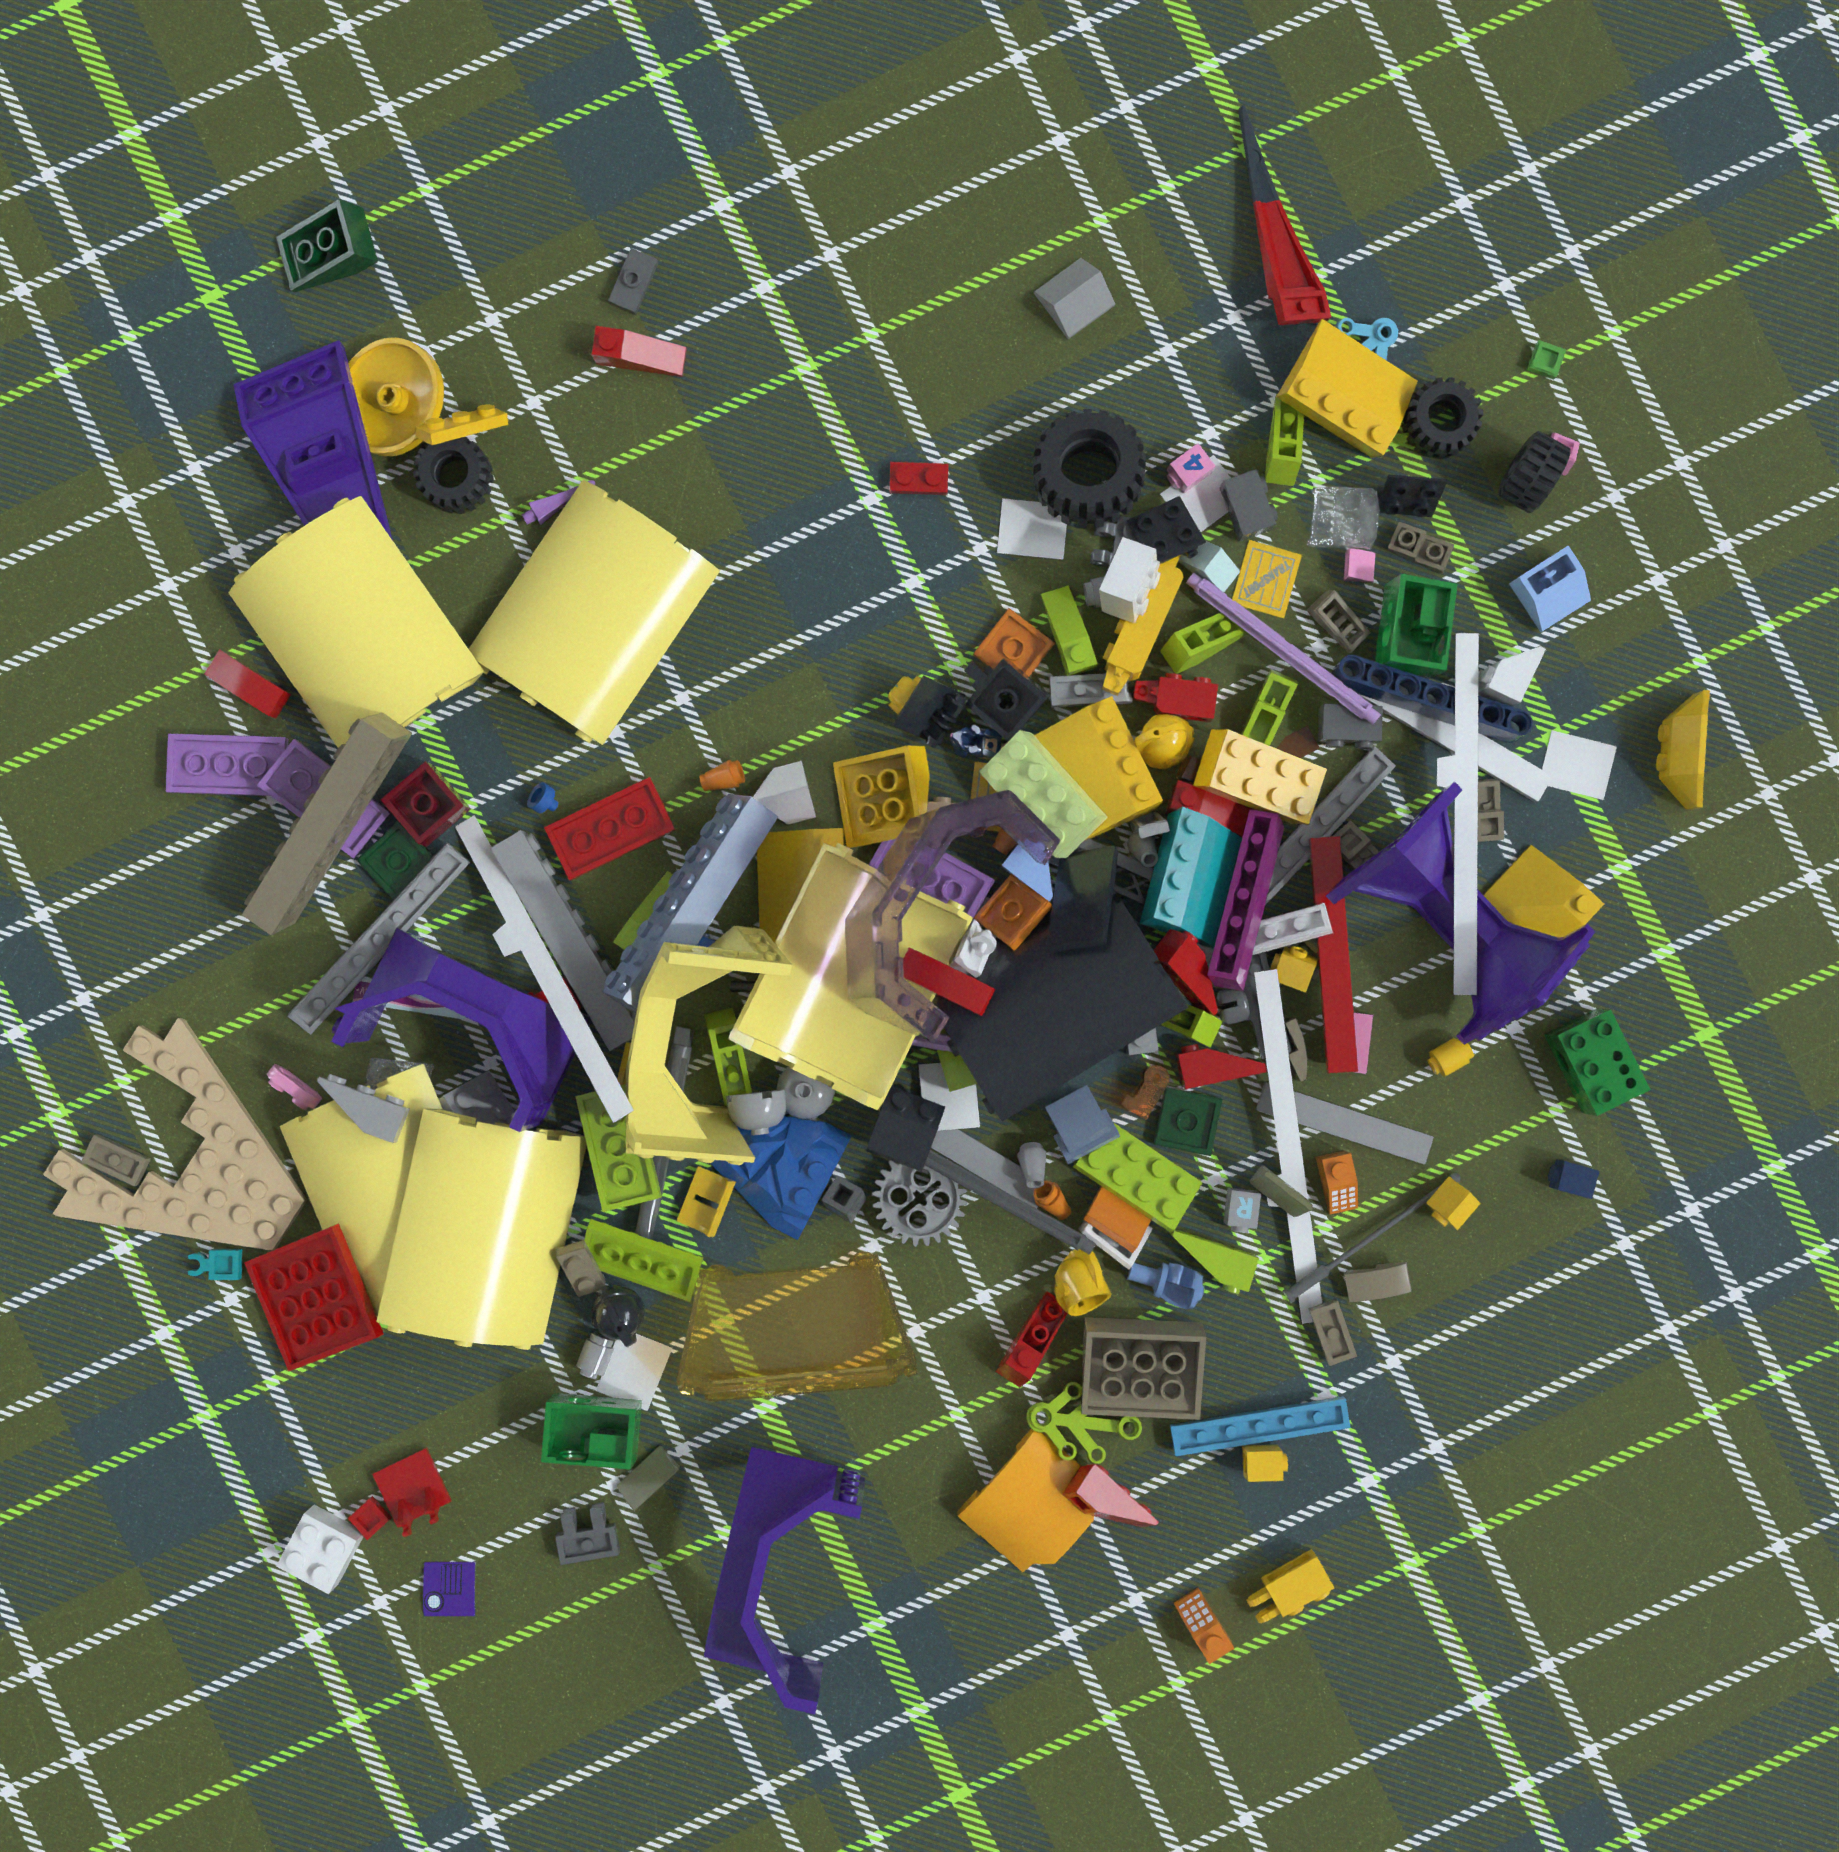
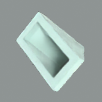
[1178,541,1240,592]

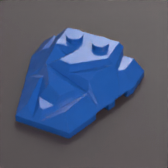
[710,1116,852,1240]

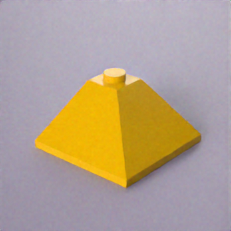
[833,745,930,848]
[1483,845,1604,937]

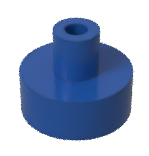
[527,782,558,814]

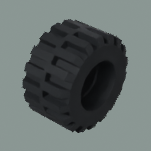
[1402,377,1483,459]
[1498,431,1571,513]
[413,437,494,514]

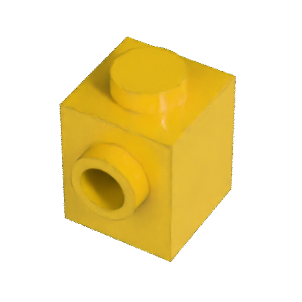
[1270,946,1318,992]
[1426,1177,1481,1230]
[1242,1444,1288,1482]

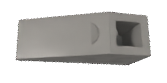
[317,1074,410,1143]

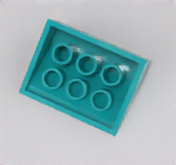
[1140,806,1242,950]

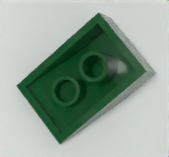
[276,199,378,292]

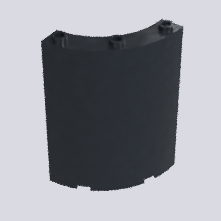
[929,889,1188,1121]

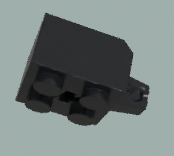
[964,657,1050,741]

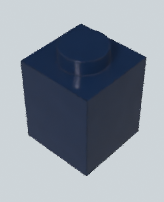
[1548,1159,1599,1199]

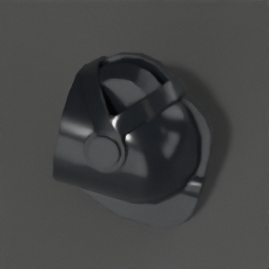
[591,1284,645,1348]

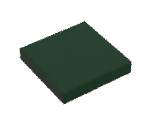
[356,821,434,900]
[1153,1086,1223,1156]

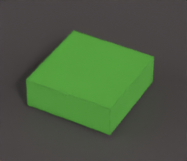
[1527,340,1566,380]

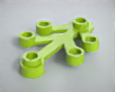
[1026,1382,1142,1464]

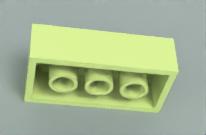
[979,730,1108,858]

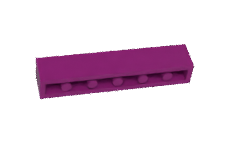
[1207,810,1284,991]

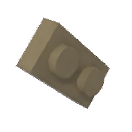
[81,1134,151,1186]
[556,1240,606,1297]
[1308,1299,1357,1366]

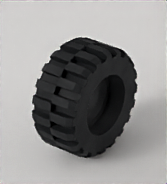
[1033,408,1146,528]

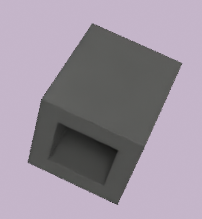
[822,1175,866,1223]

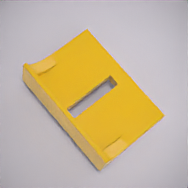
[677,1166,736,1237]

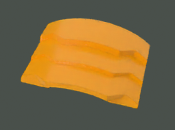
[957,1429,1094,1572]

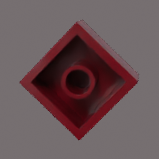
[381,761,471,847]

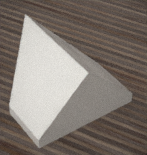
[753,761,816,825]

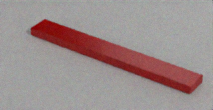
[1309,836,1358,1074]

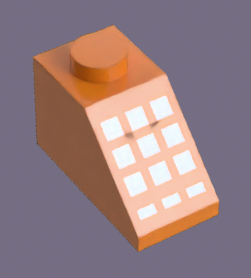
[1316,1151,1358,1215]
[1174,1588,1235,1664]

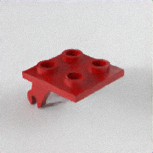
[372,1447,452,1537]

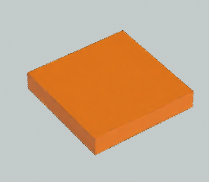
[973,608,1055,677]
[974,873,1052,951]
[1083,1186,1151,1253]

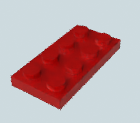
[544,777,676,881]

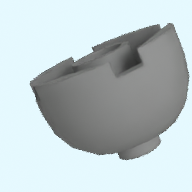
[776,1066,835,1119]
[726,1090,787,1135]

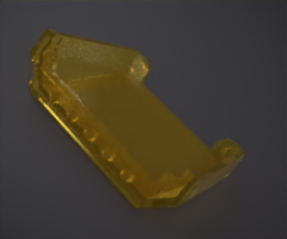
[676,1252,917,1402]

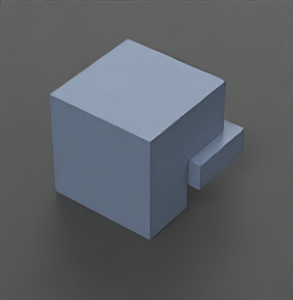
[1045,1085,1120,1164]

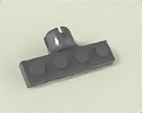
[1216,952,1291,1060]

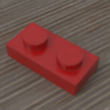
[889,462,949,495]

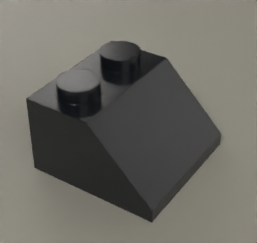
[866,1086,946,1172]

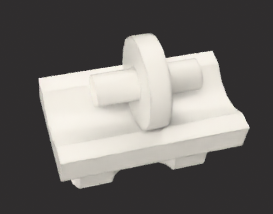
[950,919,996,978]

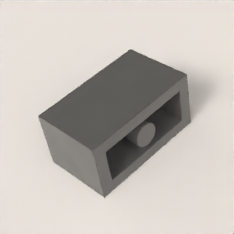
[1219,469,1278,542]
[1317,704,1383,749]

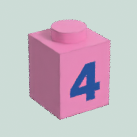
[1167,443,1216,493]

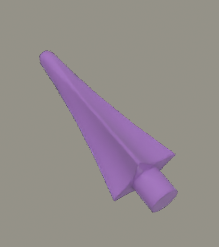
[521,480,595,525]

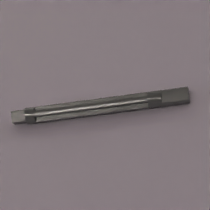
[635,1027,694,1240]

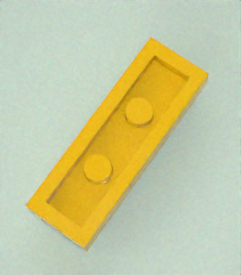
[415,404,508,445]

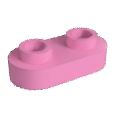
[267,1064,322,1110]

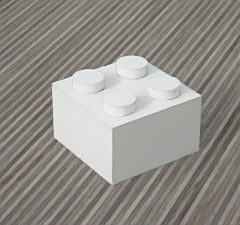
[1099,537,1161,624]
[276,1504,364,1594]

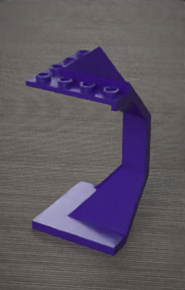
[1326,781,1595,1045]
[331,928,592,1132]
[704,1447,865,1714]

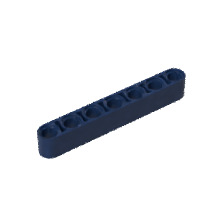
[1331,655,1533,743]

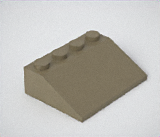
[1081,1317,1206,1420]

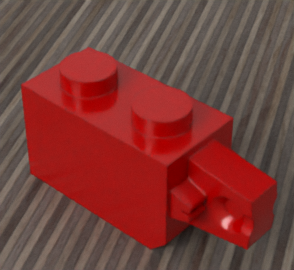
[1133,673,1218,723]

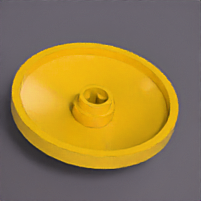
[348,338,444,456]

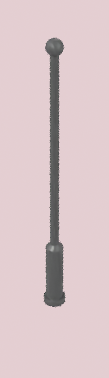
[1283,1173,1461,1303]

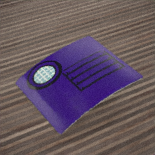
[423,1562,476,1616]

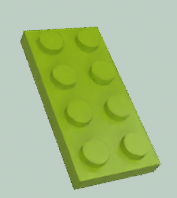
[575,1084,662,1212]
[1073,1122,1203,1233]
[584,1219,703,1302]

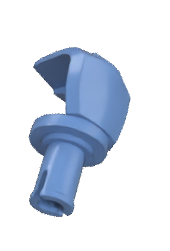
[1127,1262,1204,1309]

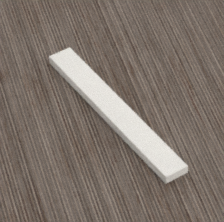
[1343,667,1553,802]

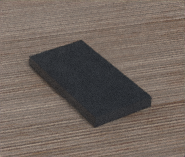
[1046,845,1118,953]

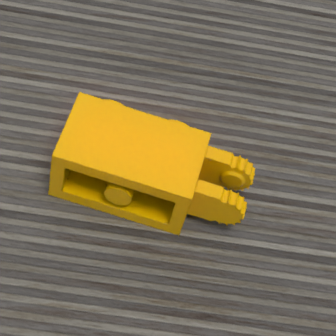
[1246,1549,1334,1623]

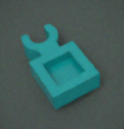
[188,1249,242,1280]

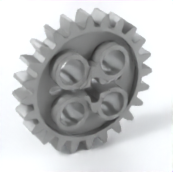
[872,1153,968,1247]

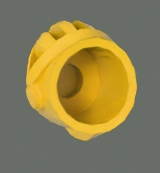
[1134,714,1195,769]
[1054,1249,1112,1316]

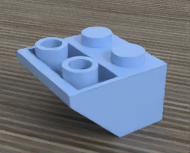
[1509,546,1591,632]

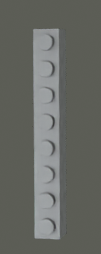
[491,830,636,1051]

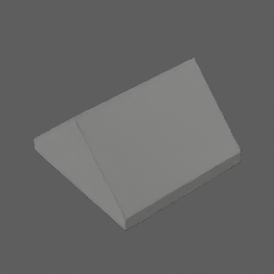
[1034,258,1115,339]

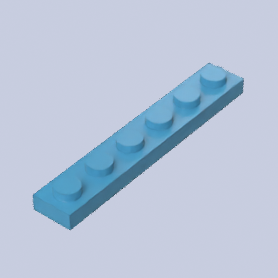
[1170,1396,1351,1456]

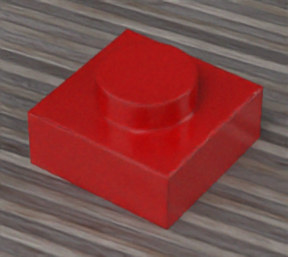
[347,1496,392,1540]

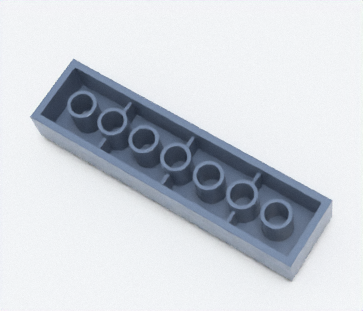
[602,794,778,1013]

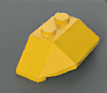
[1656,690,1710,810]

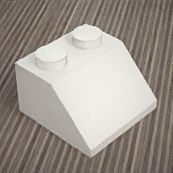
[1478,646,1546,706]

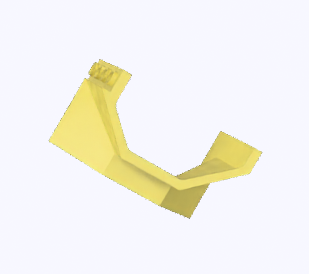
[626,926,792,1165]

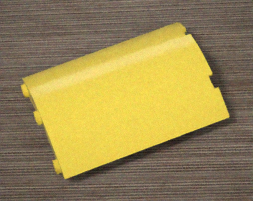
[469,480,720,745]
[228,496,484,748]
[728,843,973,1111]
[280,1064,442,1316]
[376,1109,587,1350]

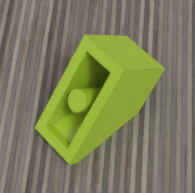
[1161,1004,1223,1048]

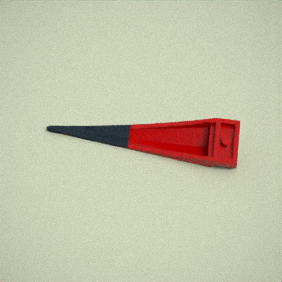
[1238,105,1332,325]

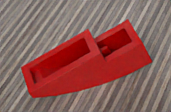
[204,649,291,719]
[896,947,995,1016]

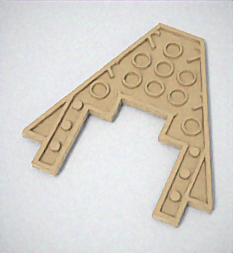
[43,1018,307,1251]

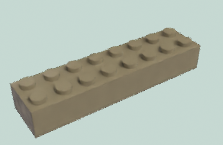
[242,713,412,935]

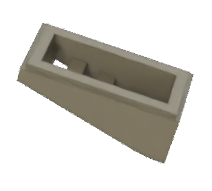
[1307,590,1371,653]

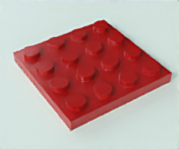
[244,1223,384,1372]

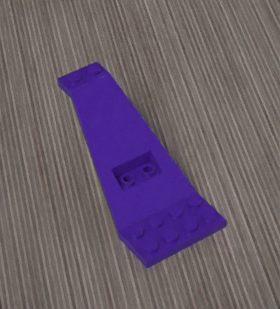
[233,340,393,541]

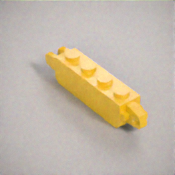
[1102,555,1184,696]

